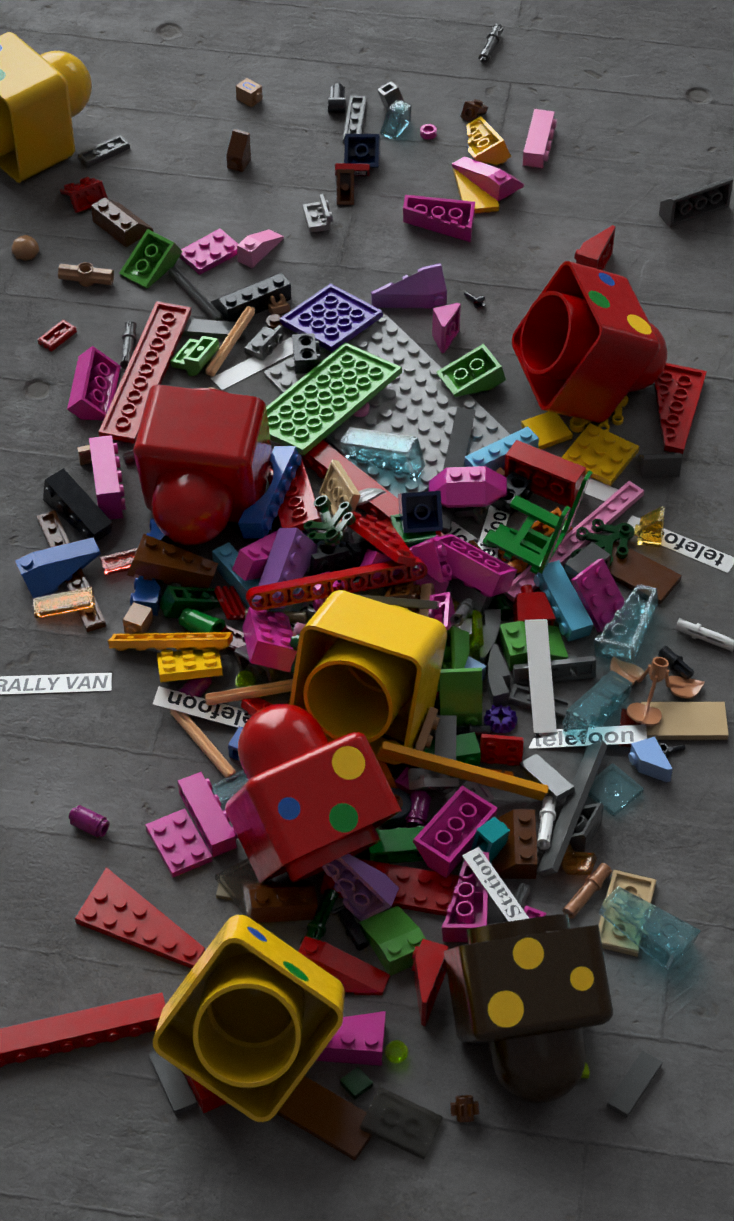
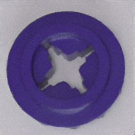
[484,704,518,733]

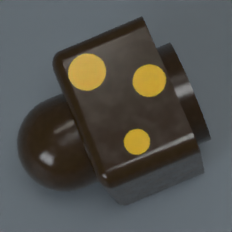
[444,914,613,1103]

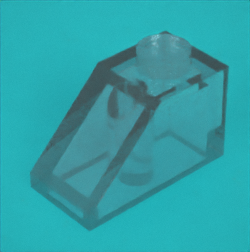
[380,99,411,140]

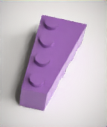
[253,528,318,609]

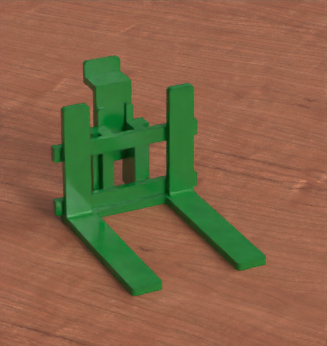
[482,470,593,575]

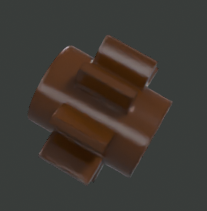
[450,1095,479,1122]

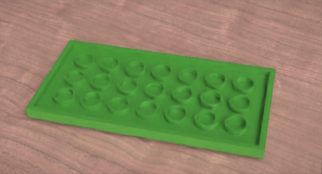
[266,342,402,455]

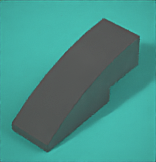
[445,578,494,615]
[477,609,501,666]
[487,644,510,707]

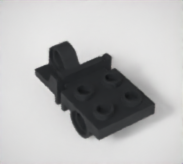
[309,540,373,583]

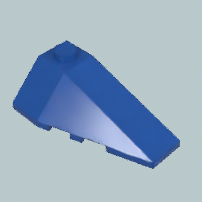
[15,538,101,602]

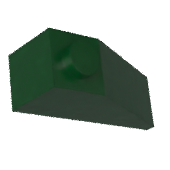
[158,586,221,618]

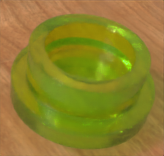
[235,671,256,688]
[385,1040,408,1063]

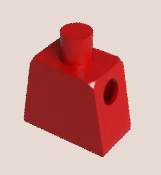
[513,584,556,626]

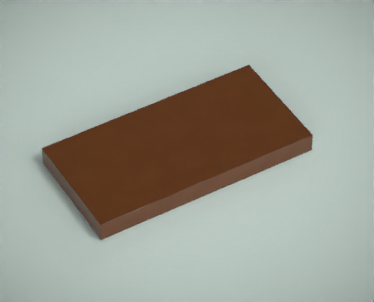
[609,541,682,604]
[276,1076,381,1161]

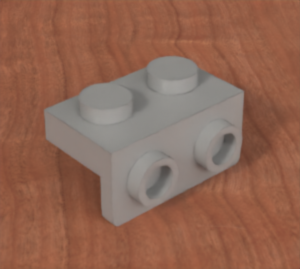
[302,194,333,233]

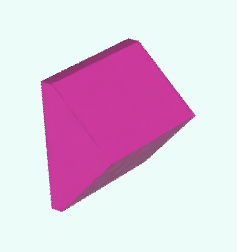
[432,303,461,353]

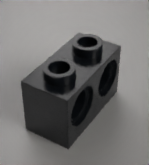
[292,333,321,374]
[491,471,533,517]

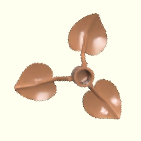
[610,656,705,726]

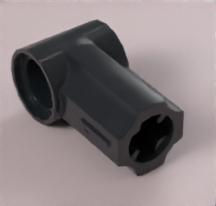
[328,83,345,113]

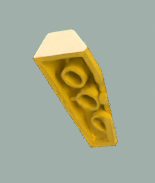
[467,116,511,165]

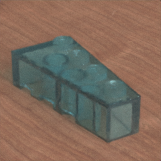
[340,427,425,481]
[594,585,658,664]
[562,670,632,747]
[598,886,701,971]

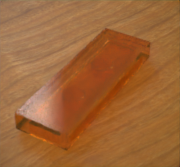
[33,586,94,618]

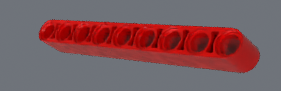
[246,556,428,611]

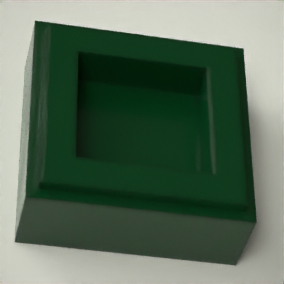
[340,1067,373,1099]

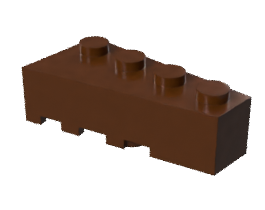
[127,534,218,588]

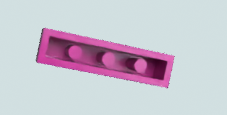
[178,772,238,857]

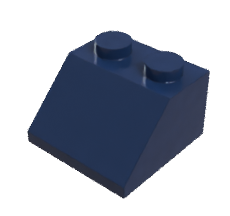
[344,134,381,168]
[398,491,443,533]

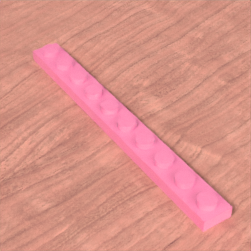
[503,481,644,602]

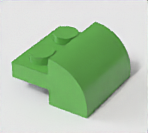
[170,336,219,376]

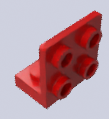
[60,177,108,213]
[480,734,524,766]

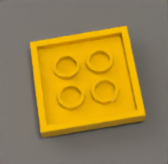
[562,423,639,486]
[157,647,223,682]

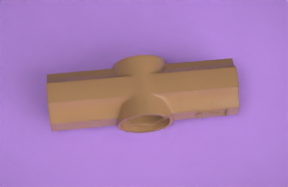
[58,262,114,287]

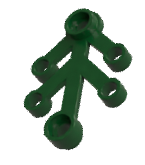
[304,495,356,546]
[571,519,635,567]

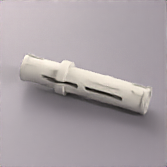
[675,618,734,652]
[537,796,557,850]

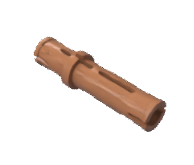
[562,863,612,919]

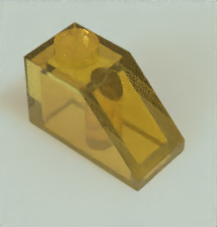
[634,506,665,548]

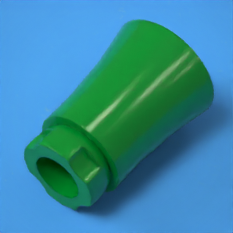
[179,608,226,633]

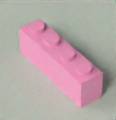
[523,109,557,168]

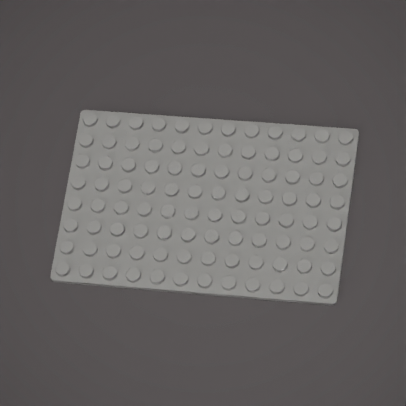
[264,313,511,498]

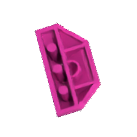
[429,466,507,508]

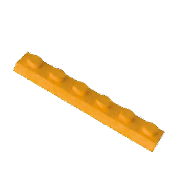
[108,632,233,651]

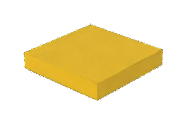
[521,411,573,450]

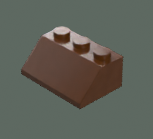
[91,198,153,247]
[492,809,538,879]
[242,881,318,923]

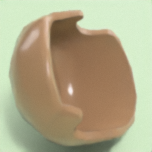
[12,235,39,261]

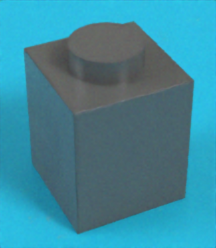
[377,81,405,112]

